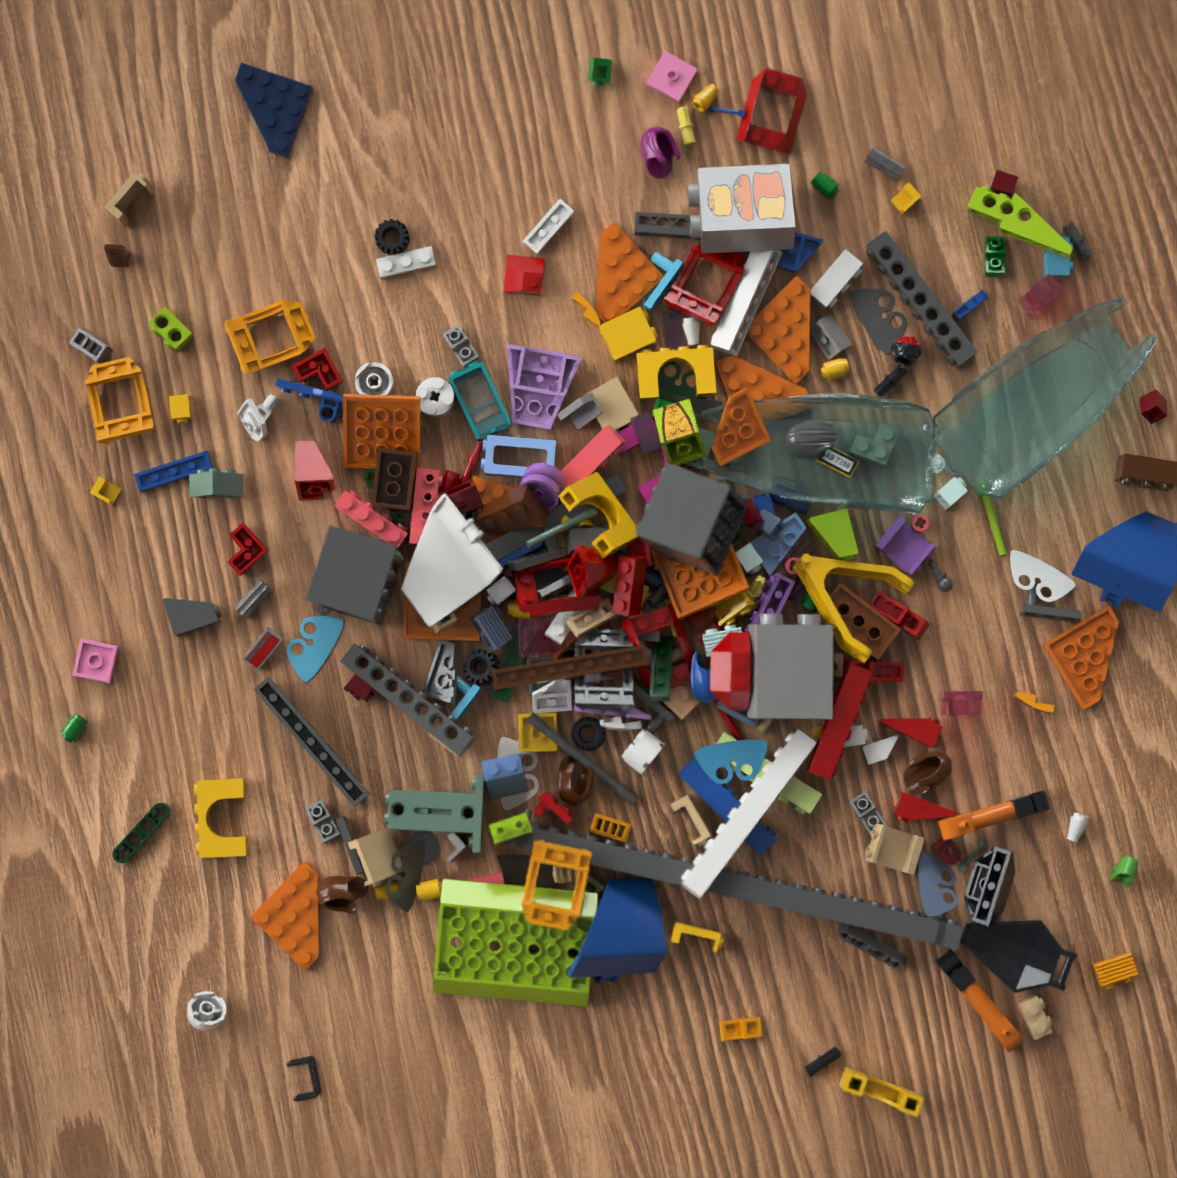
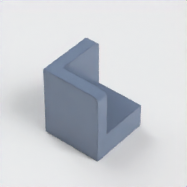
[756,509,785,542]

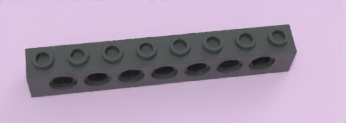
[866,231,978,368]
[340,643,476,757]

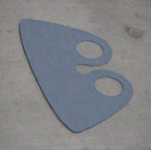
[919,851,958,917]

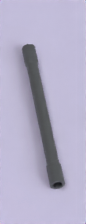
[526,712,638,805]

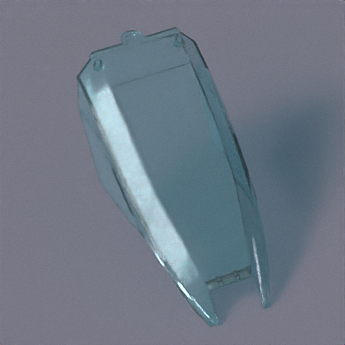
[932,297,1158,499]
[696,394,946,514]

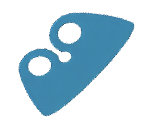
[694,740,767,784]

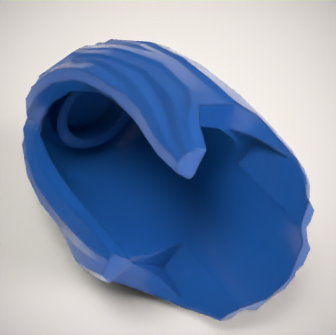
[690,652,718,703]

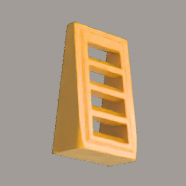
[589,813,632,843]

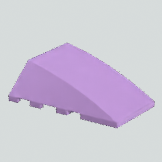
[507,344,582,429]

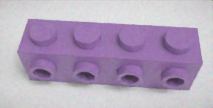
[742,573,795,632]

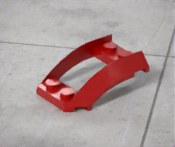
[736,68,807,155]
[664,244,744,327]
[513,557,601,618]
[621,604,693,689]

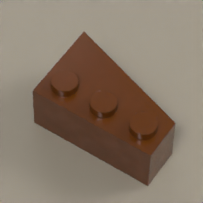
[477,485,549,533]

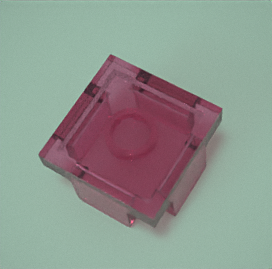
[1018,273,1066,320]
[518,617,563,657]
[939,691,983,715]

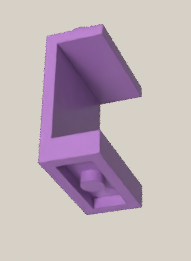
[874,516,936,576]

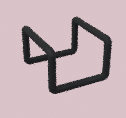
[286,1056,321,1102]

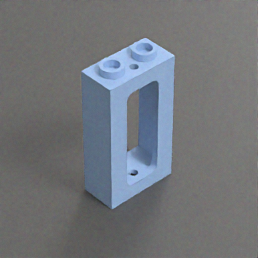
[481,435,556,478]

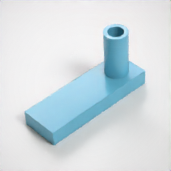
[644,252,684,313]
[449,675,483,734]

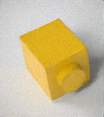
[169,394,193,424]

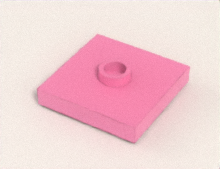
[646,51,698,103]
[72,638,119,684]

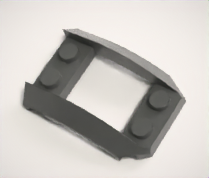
[575,629,634,712]

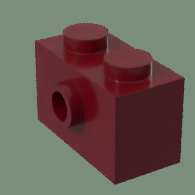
[437,479,483,514]

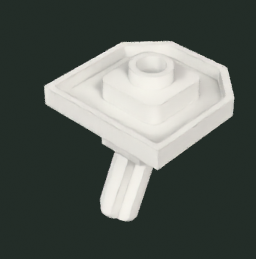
[237,394,278,442]

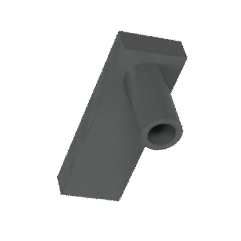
[507,526,568,571]
[1020,584,1081,623]
[633,679,675,734]
[336,817,364,874]

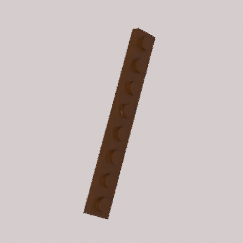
[492,645,649,690]

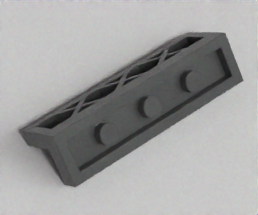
[634,212,701,240]

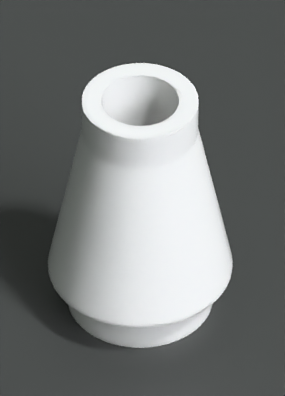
[682,317,701,345]
[1067,812,1089,842]

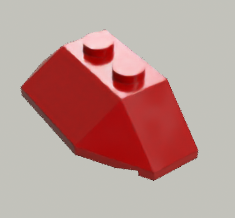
[710,632,751,710]

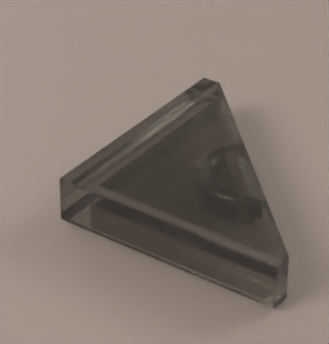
[672,396,722,423]

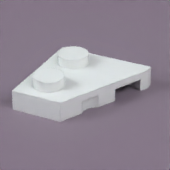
[532,679,572,713]

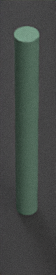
[526,508,597,548]

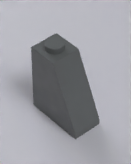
[162,598,222,637]

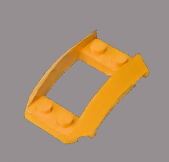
[225,299,316,374]
[85,357,154,445]
[521,840,592,930]

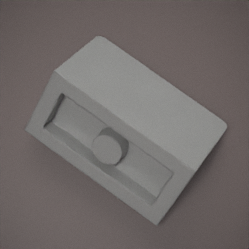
[810,314,852,361]
[557,393,603,429]
[446,832,468,862]

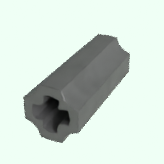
[865,147,906,181]
[234,580,273,619]

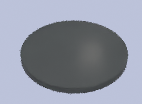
[406,832,439,865]

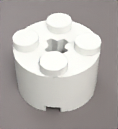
[355,363,395,395]
[416,377,455,418]
[621,729,665,774]

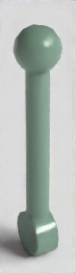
[958,840,987,872]

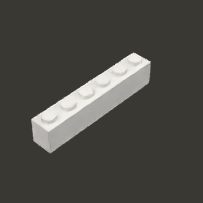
[711,250,782,356]

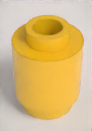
[820,358,850,382]
[508,598,534,619]
[416,878,443,901]

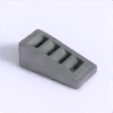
[69,327,113,364]

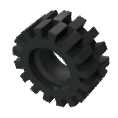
[374,219,410,255]
[463,649,500,686]
[571,717,606,751]

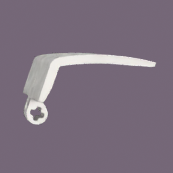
[400,494,503,627]

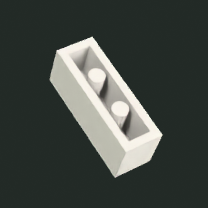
[810,249,863,310]

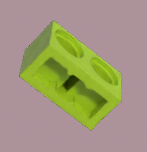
[149,307,194,352]
[489,812,533,844]

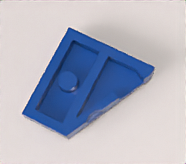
[778,232,823,273]

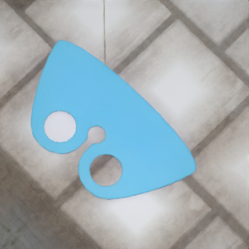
[286,616,344,682]

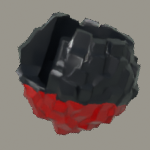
[891,336,922,366]

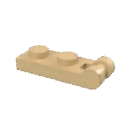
[566,598,620,638]

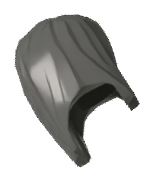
[785,422,837,458]

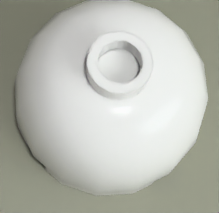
[187,991,226,1031]

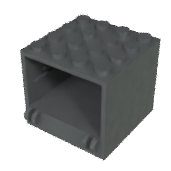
[636,463,748,577]
[306,525,404,625]

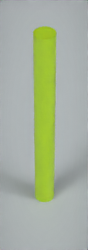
[977,481,1007,556]

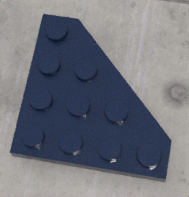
[235,62,313,158]

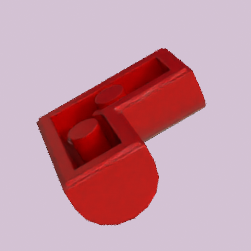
[292,348,343,391]
[227,522,269,576]

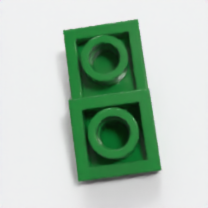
[985,237,1005,277]

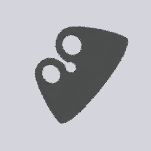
[851,289,907,354]
[385,840,425,912]

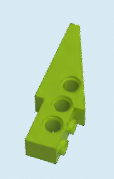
[967,186,1074,260]

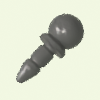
[928,559,953,592]

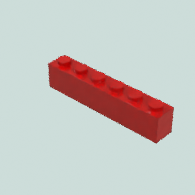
[806,662,873,780]

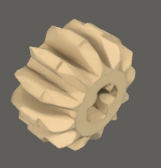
[552,865,578,883]

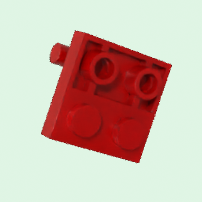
[534,792,573,824]

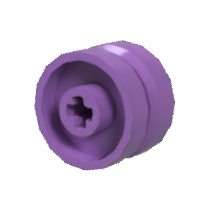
[518,463,565,511]

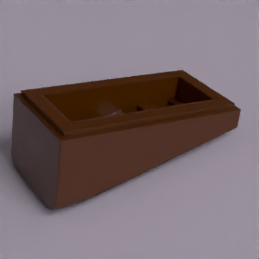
[104,244,130,267]

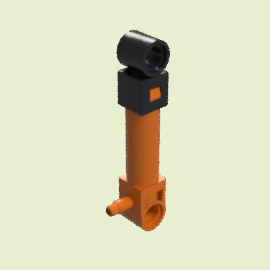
[938,790,1050,840]
[936,949,1024,1052]

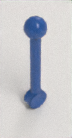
[708,105,746,117]

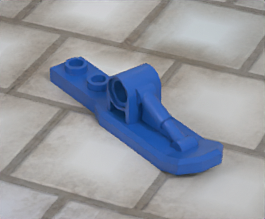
[275,378,343,422]

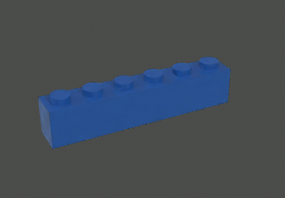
[678,758,777,856]

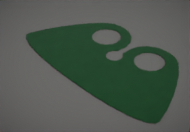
[658,361,706,413]

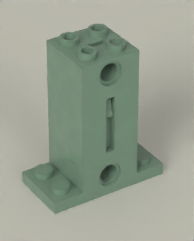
[384,774,485,853]

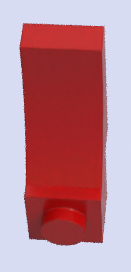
[869,590,930,640]
[841,659,904,682]

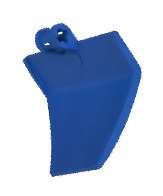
[1071,511,1177,612]
[568,877,667,983]

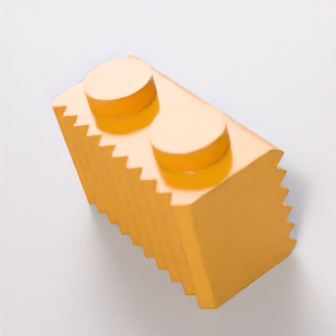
[1092,952,1139,989]

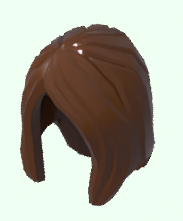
[904,751,952,794]
[558,755,595,806]
[316,875,369,914]

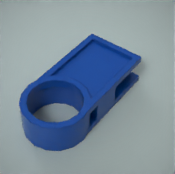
[952,290,988,321]

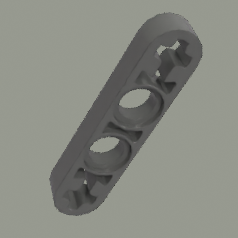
[837,923,908,970]

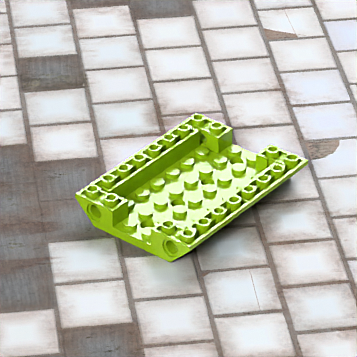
[433,878,598,1007]

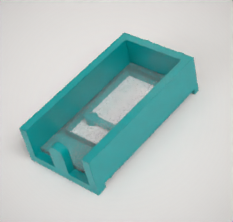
[448,361,512,442]

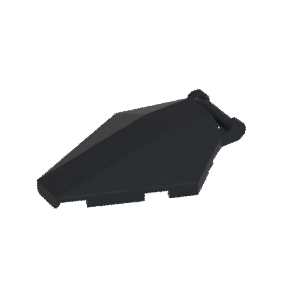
[960,920,1078,993]

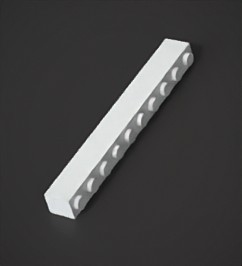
[681,729,817,899]

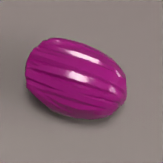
[640,127,680,179]

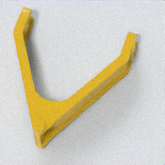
[793,554,915,663]

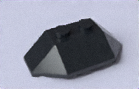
[964,846,1015,926]

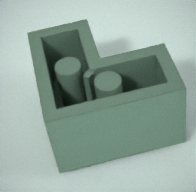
[848,423,899,468]
[189,468,243,499]

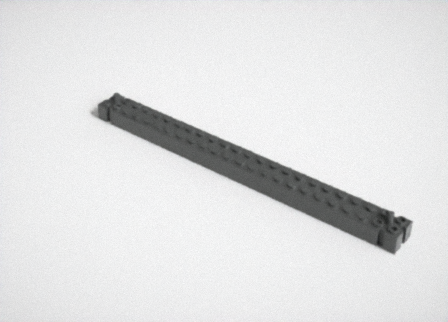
[501,809,963,949]

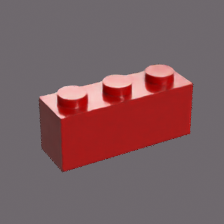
[612,554,647,617]

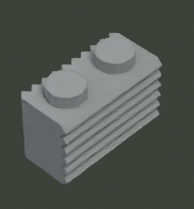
[486,576,516,607]

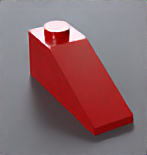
[879,717,943,748]
[893,792,957,823]

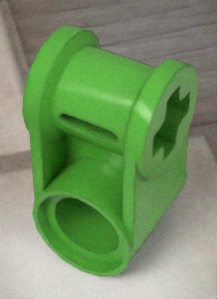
[1109,856,1139,887]

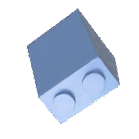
[481,753,529,800]

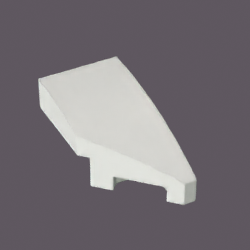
[599,716,642,731]
[862,734,899,765]

